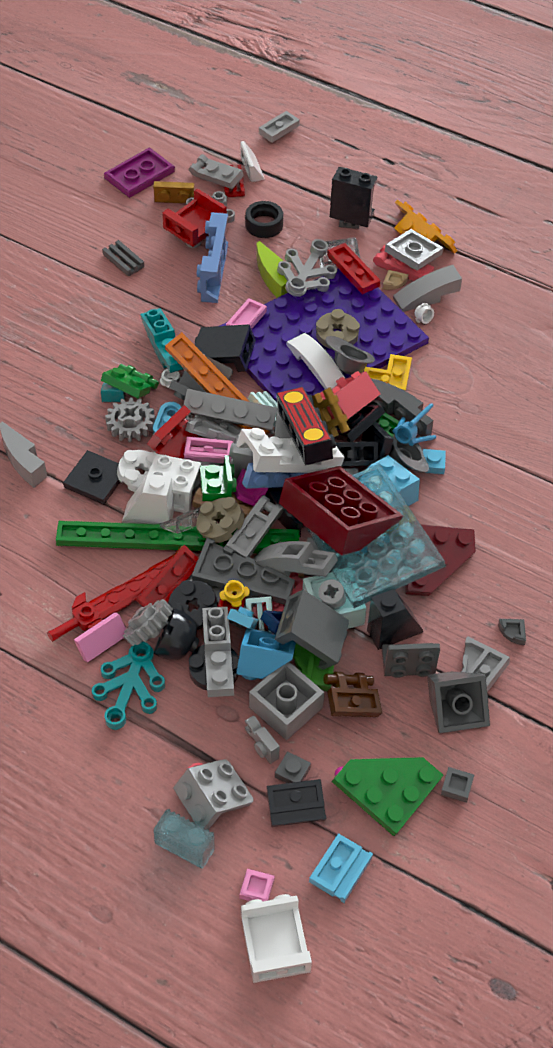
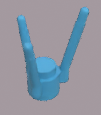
[393,403,436,446]

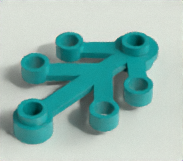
[92,641,165,730]

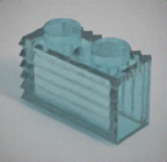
[153,809,215,868]

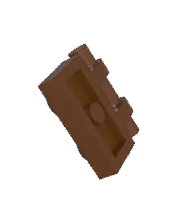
[323,671,383,717]

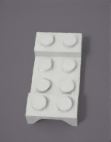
[236,428,345,473]

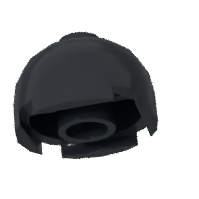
[153,608,200,661]

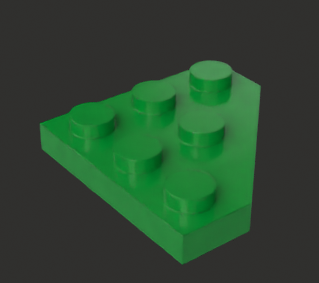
[331,757,444,836]

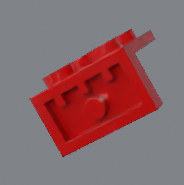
[147,405,204,459]

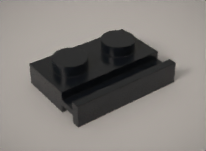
[266,779,327,827]

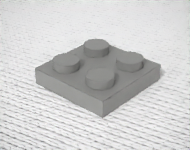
[385,229,444,271]

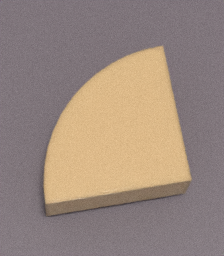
[382,270,409,290]

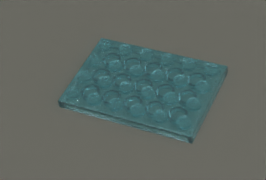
[306,464,446,608]

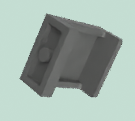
[275,589,349,670]

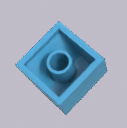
[236,628,296,680]

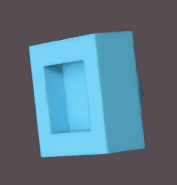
[422,449,446,474]
[227,607,259,629]

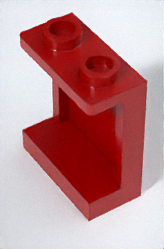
[162,189,227,247]

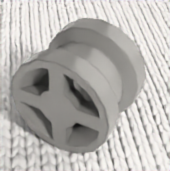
[319,579,347,610]

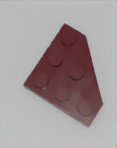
[402,523,476,596]

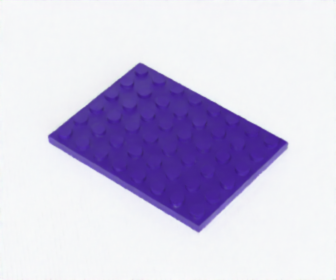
[220,269,429,402]

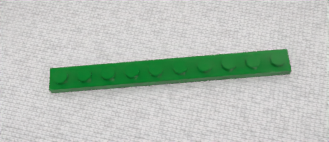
[56,521,299,553]

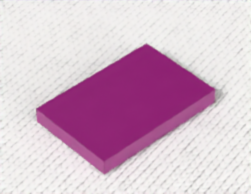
[104,147,175,198]

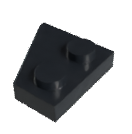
[361,422,394,460]

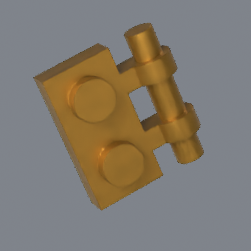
[312,387,350,437]

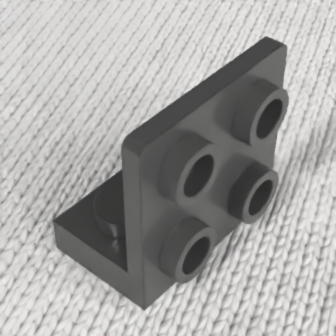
[381,643,440,678]

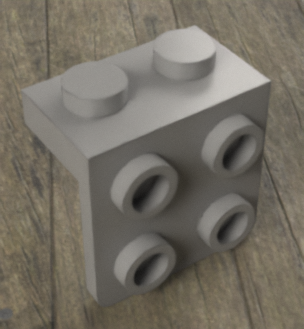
[173,759,253,832]

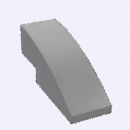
[393,265,462,312]
[0,421,47,488]

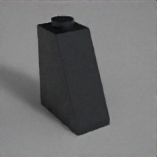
[367,589,423,650]

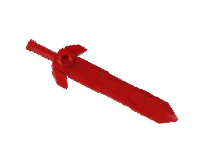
[47,554,174,642]

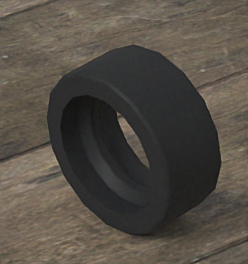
[245,201,284,238]

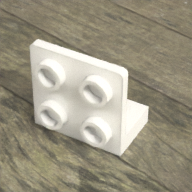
[148,454,201,514]

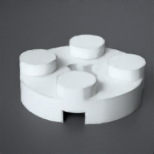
[117,450,157,492]

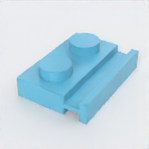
[309,833,373,903]

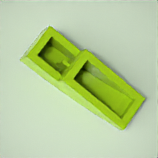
[256,241,288,298]

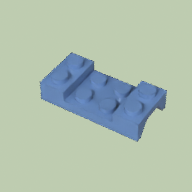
[197,212,228,303]

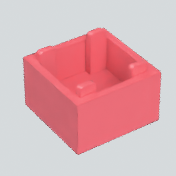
[320,371,380,420]

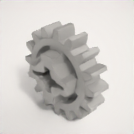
[105,397,155,442]
[123,599,173,646]

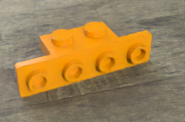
[394,199,457,254]

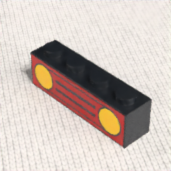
[276,387,336,466]

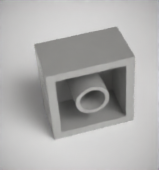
[249,662,324,741]

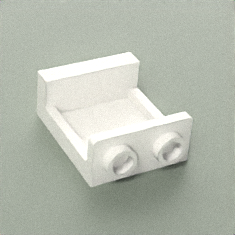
[241,894,312,983]

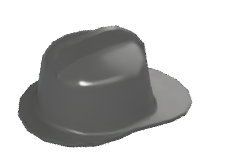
[325,336,375,375]
[389,435,429,473]

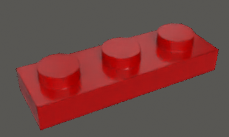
[327,243,381,294]
[136,545,199,607]

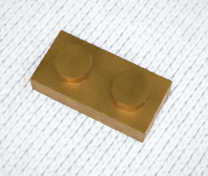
[153,181,195,203]

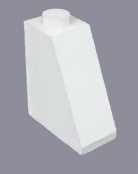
[122,474,174,525]

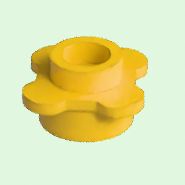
[219,580,250,607]

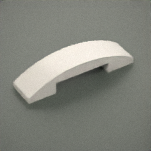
[286,333,345,389]

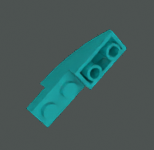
[140,308,184,373]

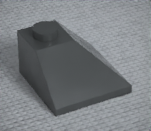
[427,671,490,733]

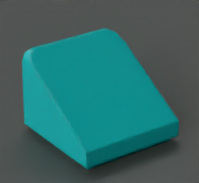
[101,383,125,402]

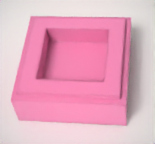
[240,869,274,902]

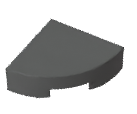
[498,619,526,645]

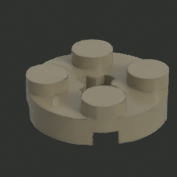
[316,309,360,348]
[196,497,245,543]

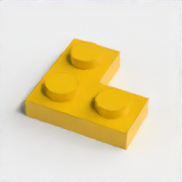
[364,354,412,391]

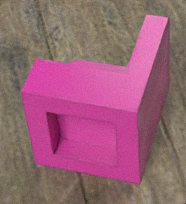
[234,468,269,506]

